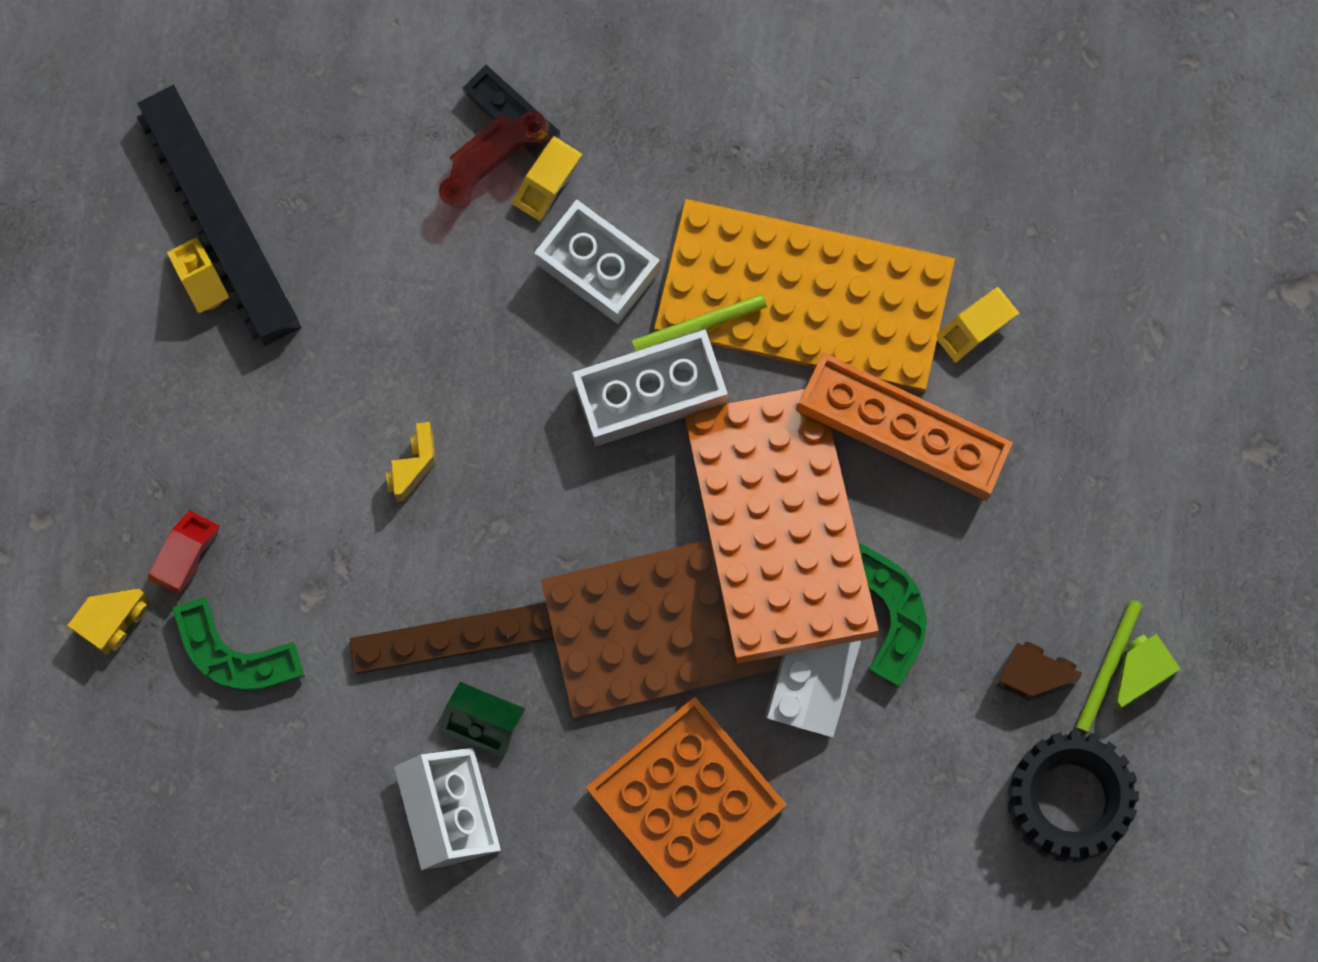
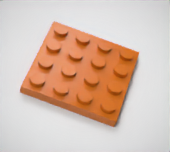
[586,697,787,899]

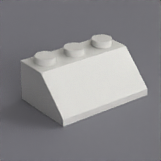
[765,640,861,737]
[394,748,501,870]

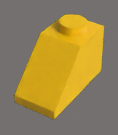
[167,237,230,313]

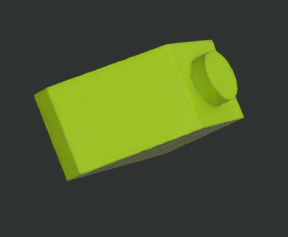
[1113,634,1181,713]

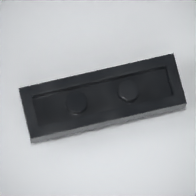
[462,65,561,159]

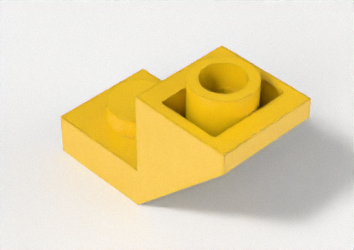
[511,136,583,221]
[936,287,1020,363]
[386,422,436,502]

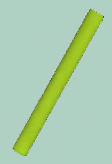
[631,294,767,352]
[1075,600,1143,734]

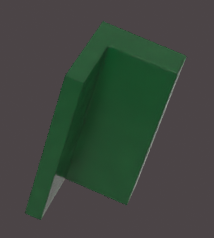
[438,682,525,758]

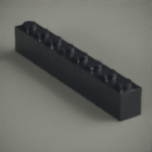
[136,84,302,346]

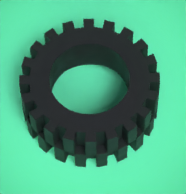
[1007,731,1139,862]

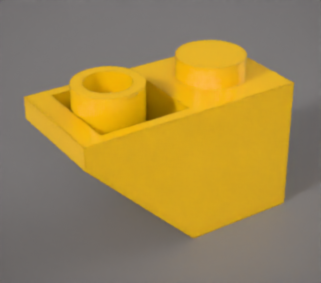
[67,589,149,655]

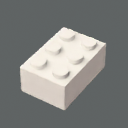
[534,199,660,324]

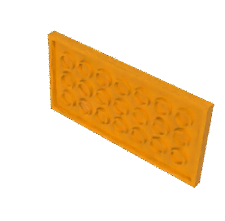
[654,199,955,393]

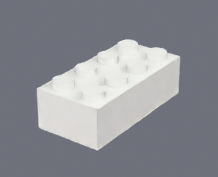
[572,329,728,447]

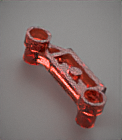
[439,111,551,208]

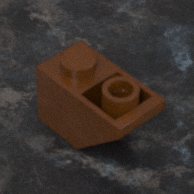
[996,642,1082,701]

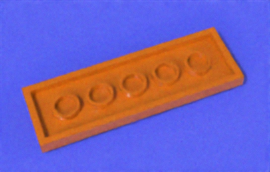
[796,352,1013,501]

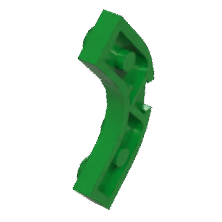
[859,543,927,689]
[172,597,305,691]

